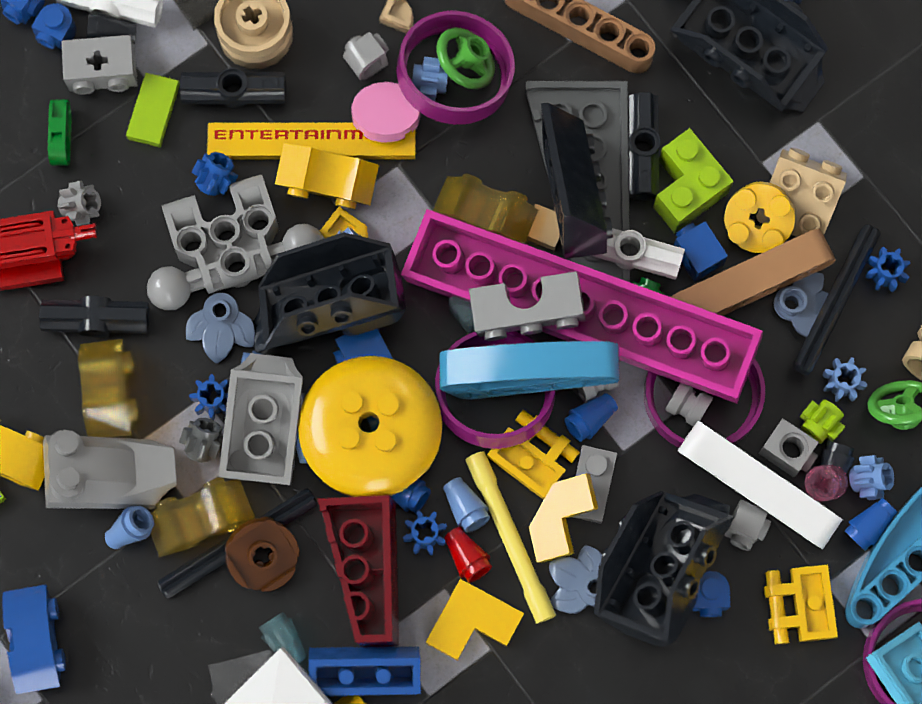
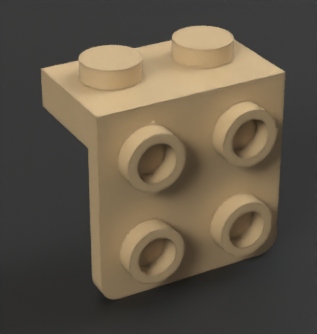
[756,148,847,237]

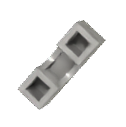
[469,271,586,341]

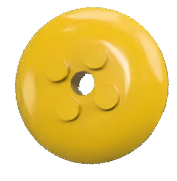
[298,356,442,497]

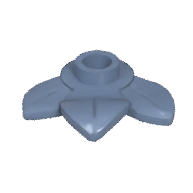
[774,272,829,337]
[186,293,255,363]
[549,545,602,614]

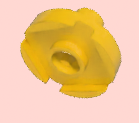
[724,182,795,253]

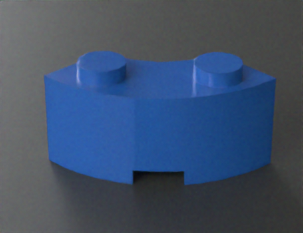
[3,584,66,694]

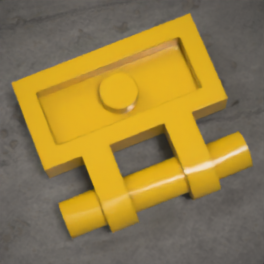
[487,409,580,500]
[764,565,838,645]

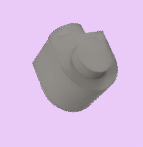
[343,32,389,80]
[725,499,771,551]

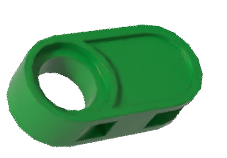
[48,99,72,166]

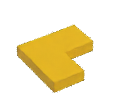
[425,579,524,661]

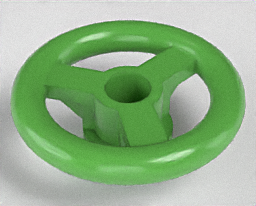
[437,28,495,89]
[867,380,922,430]

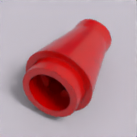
[444,527,492,583]

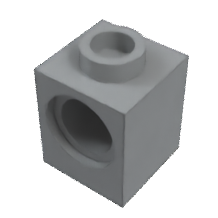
[758,418,819,477]

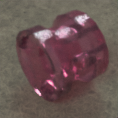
[805,464,848,502]

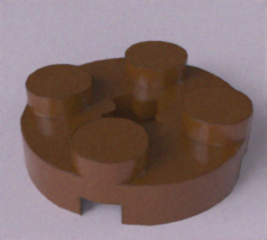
[225,517,299,592]

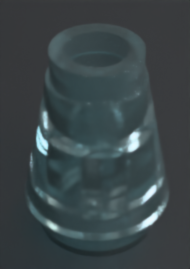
[258,612,307,663]

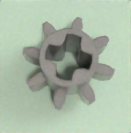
[57,181,101,226]

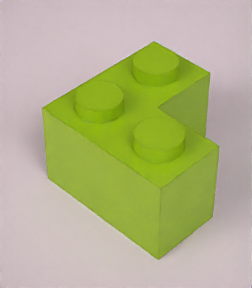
[653,128,733,234]

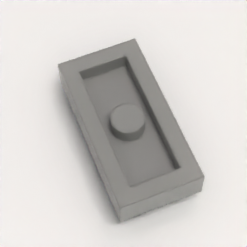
[573,445,617,524]

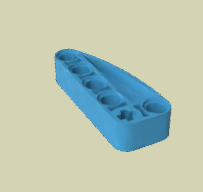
[440,341,619,399]
[844,487,922,629]

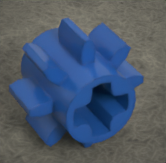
[192,152,238,196]
[865,247,911,292]
[189,374,229,420]
[403,510,447,556]

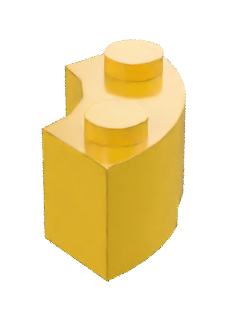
[275,143,379,209]
[0,420,45,490]

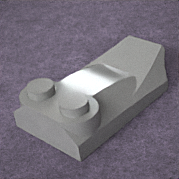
[218,353,303,485]
[43,430,177,509]

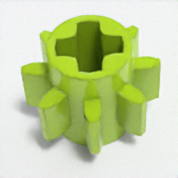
[800,400,845,444]

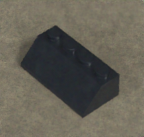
[541,103,613,259]

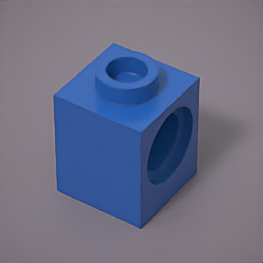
[673,221,728,283]

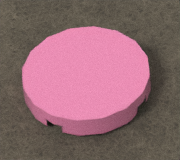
[351,82,421,143]

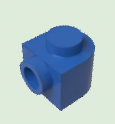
[0,0,45,24]
[31,3,76,49]
[692,571,730,617]

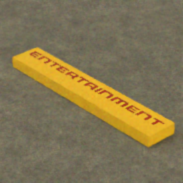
[207,123,415,159]

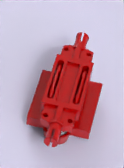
[0,210,98,291]

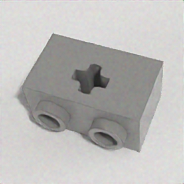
[61,35,137,94]

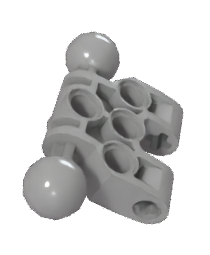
[147,174,325,310]

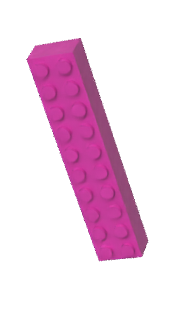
[401,209,763,403]

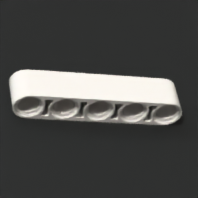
[677,421,843,550]

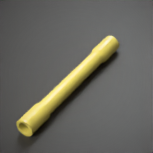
[465,451,556,624]

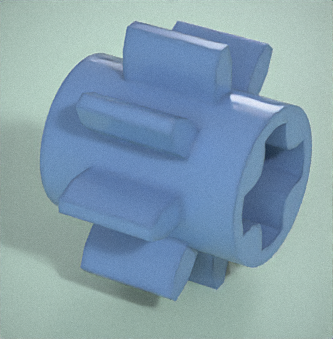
[412,57,448,101]
[822,357,867,402]
[849,455,894,500]

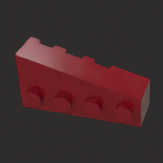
[317,495,399,647]

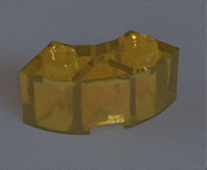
[433,174,538,244]
[78,339,138,437]
[151,477,255,557]

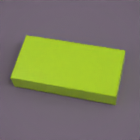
[126,73,180,148]

